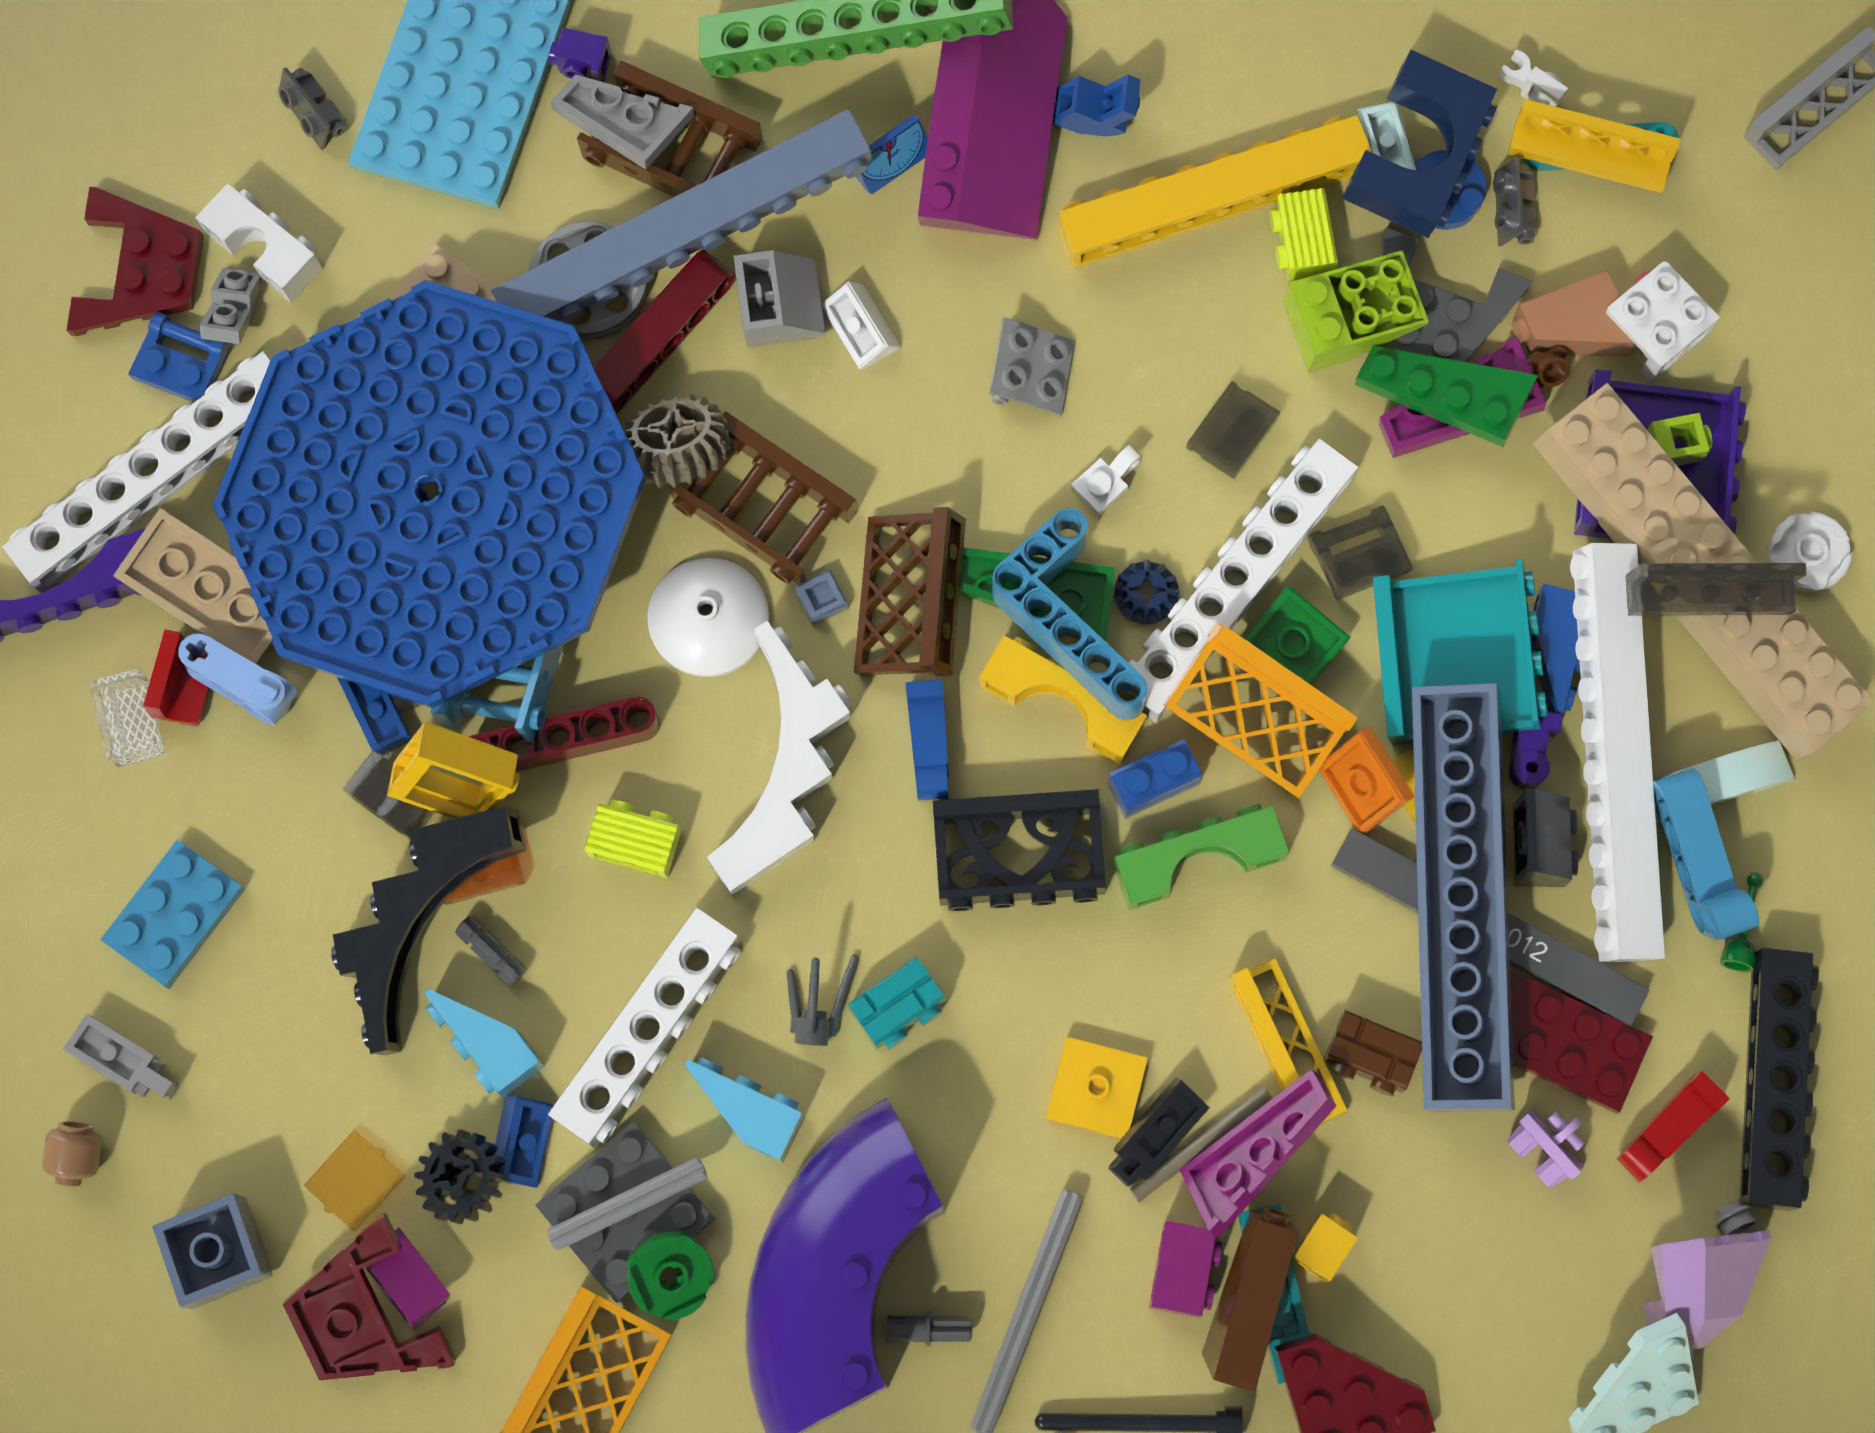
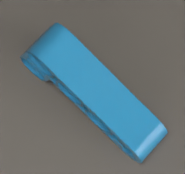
[1653,768,1760,941]

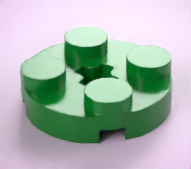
[626,1231,714,1320]

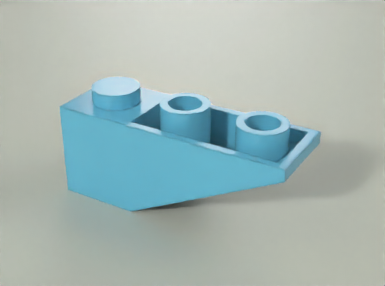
[424,989,545,1097]
[685,1057,804,1163]

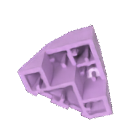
[1643,1230,1771,1359]

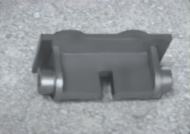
[278,67,347,150]
[1493,157,1537,246]

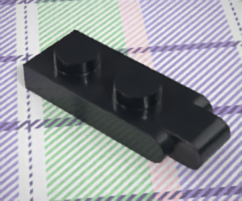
[1108,1077,1210,1187]

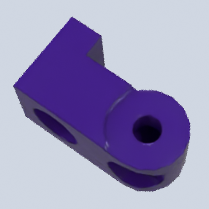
[1509,712,1563,790]

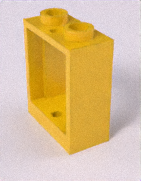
[387,722,520,819]

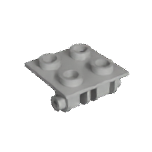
[989,317,1075,416]

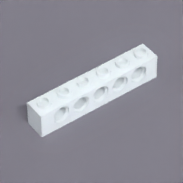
[548,908,741,1147]

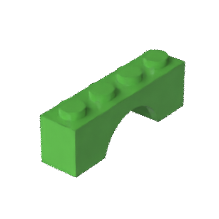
[1113,804,1289,911]

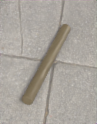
[1129,1086,1273,1202]

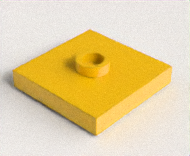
[1045,1037,1148,1139]

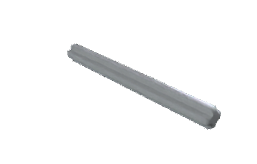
[971,1190,1082,1433]

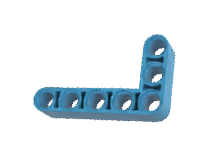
[992,508,1147,720]

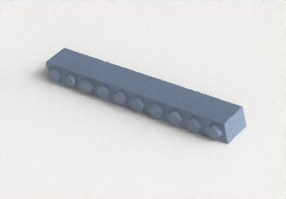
[491,109,872,323]

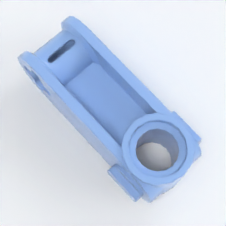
[179,634,298,726]

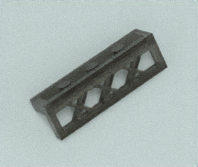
[1625,563,1806,616]

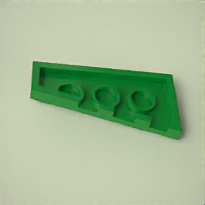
[1355,346,1538,447]
[960,547,1116,641]

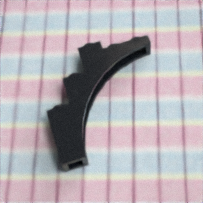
[331,806,526,1056]

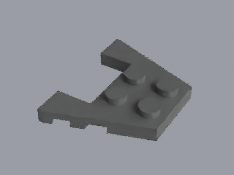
[1379,227,1532,362]

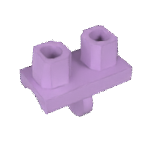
[1507,1108,1585,1188]

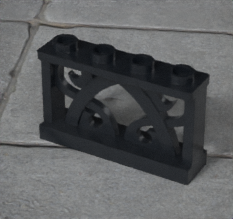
[933,789,1106,911]

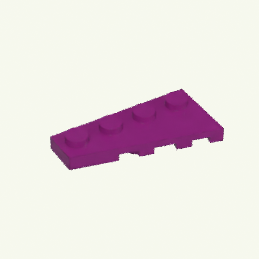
[1379,336,1546,458]
[1180,1069,1337,1238]

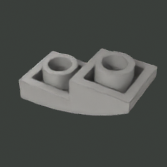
[200,268,262,344]

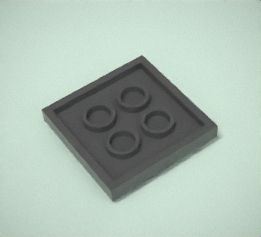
[535,1121,715,1303]

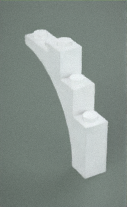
[707,621,852,895]

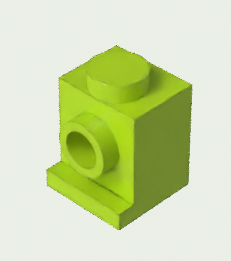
[1647,413,1712,466]

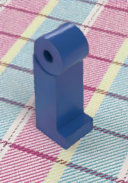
[905,680,949,801]

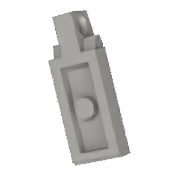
[63,1014,179,1100]

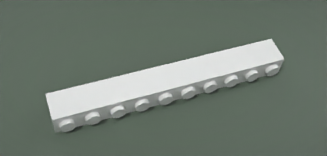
[1570,543,1665,962]

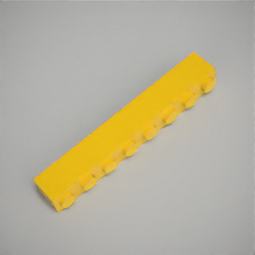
[1058,115,1372,268]

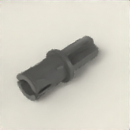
[887,1312,973,1346]

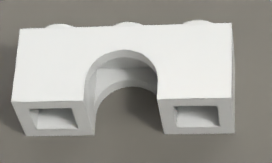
[195,183,323,303]

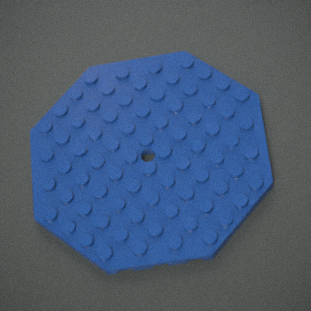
[213,280,647,708]

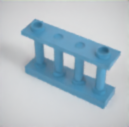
[430,644,563,742]

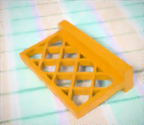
[1163,623,1358,798]
[500,1285,671,1433]

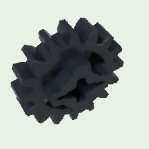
[414,1129,507,1224]

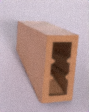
[1511,270,1637,357]

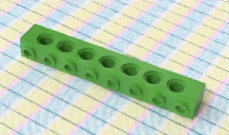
[699,0,1013,78]

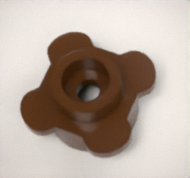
[1528,345,1570,388]

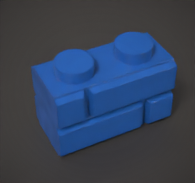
[1107,739,1202,819]

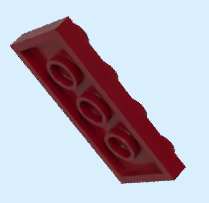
[1510,970,1653,1114]

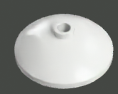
[647,558,769,677]

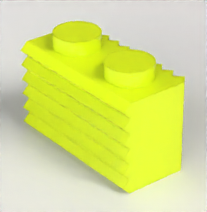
[1269,188,1338,281]
[585,800,682,878]

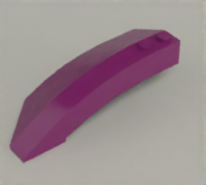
[918,0,1068,240]

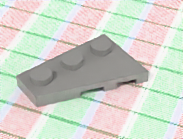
[551,75,694,170]

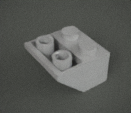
[733,250,826,347]

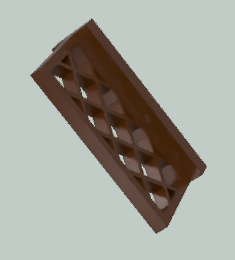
[854,507,966,676]

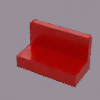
[143,629,210,726]

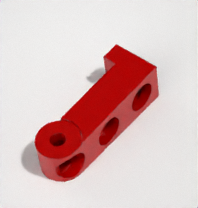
[1616,1071,1730,1183]

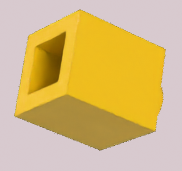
[1291,1213,1358,1283]

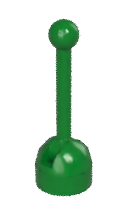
[1720,872,1764,972]

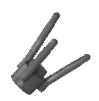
[786,955,859,1046]

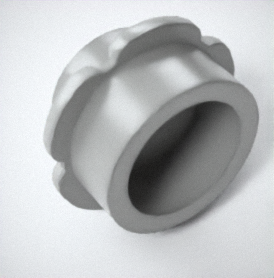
[1715,1200,1757,1235]

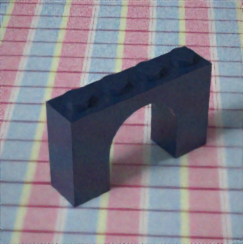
[1342,49,1497,238]

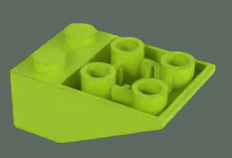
[1283,250,1429,372]

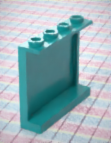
[1373,559,1548,745]

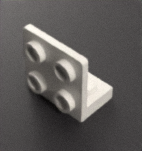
[1606,261,1720,383]

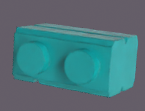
[847,956,946,1050]

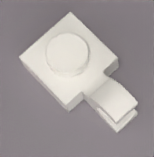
[1499,50,1568,107]
[1071,445,1140,517]

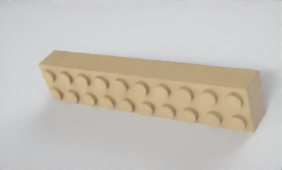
[1533,383,1874,761]

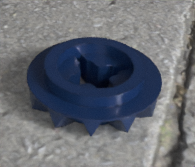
[1114,559,1180,624]

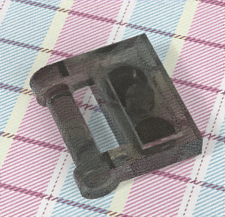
[1307,505,1413,601]

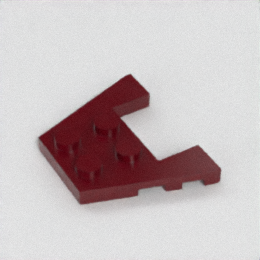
[66,187,204,336]
[283,1213,456,1380]

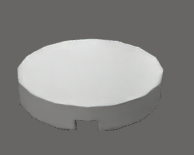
[1768,512,1852,593]

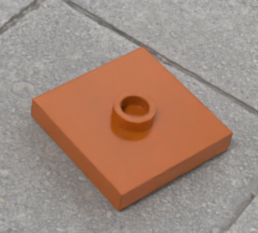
[1319,726,1415,835]

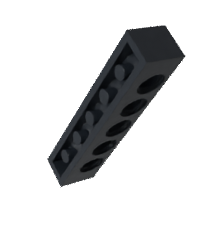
[1739,948,1819,1211]

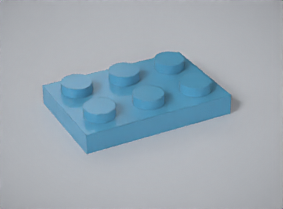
[100,839,246,989]

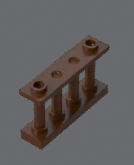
[577,60,763,197]
[668,411,858,585]

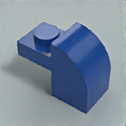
[1052,74,1141,137]

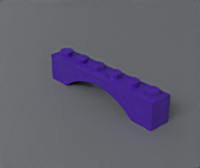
[0,528,146,642]

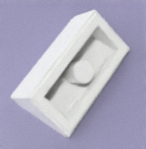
[821,281,901,370]

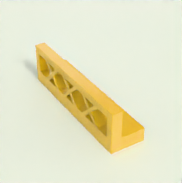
[1507,99,1681,193]
[1229,958,1348,1124]

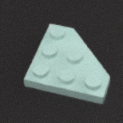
[1569,1313,1699,1433]

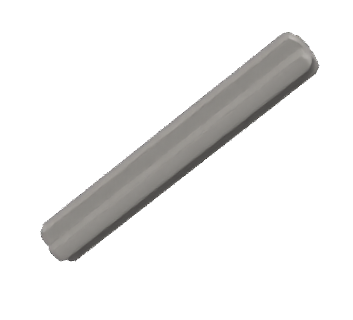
[547,1158,708,1250]

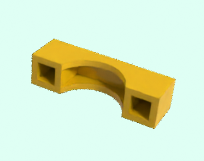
[979,636,1147,766]

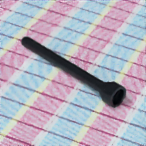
[1034,1406,1243,1433]

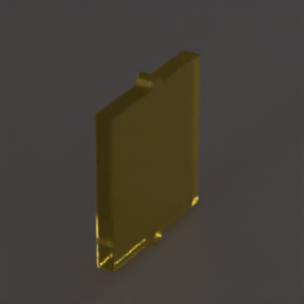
[304,1129,406,1232]

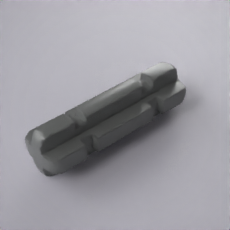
[455,916,526,985]

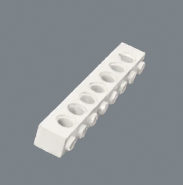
[2,352,270,593]
[1118,438,1358,724]

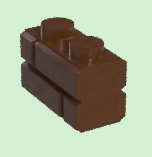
[1324,1010,1422,1096]

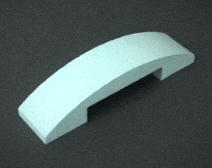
[1653,740,1794,826]

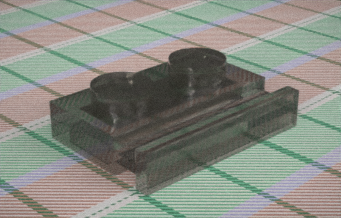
[1186,381,1280,480]

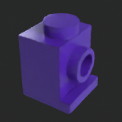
[549,28,612,82]

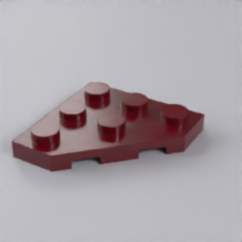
[1274,1333,1436,1433]

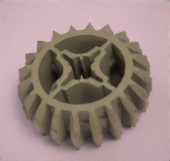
[625,394,730,489]

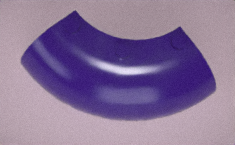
[746,1098,944,1433]

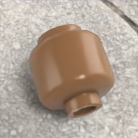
[42,1121,102,1186]

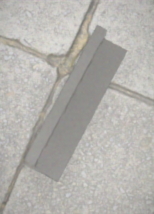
[1744,26,1875,170]

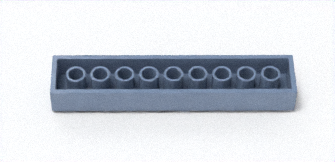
[1412,683,1515,1112]

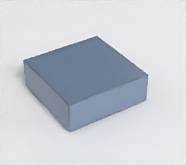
[794,570,849,626]

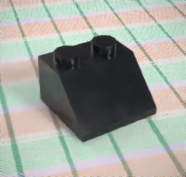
[1512,788,1578,887]

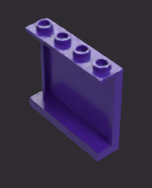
[1574,369,1746,539]

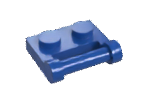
[128,312,231,403]

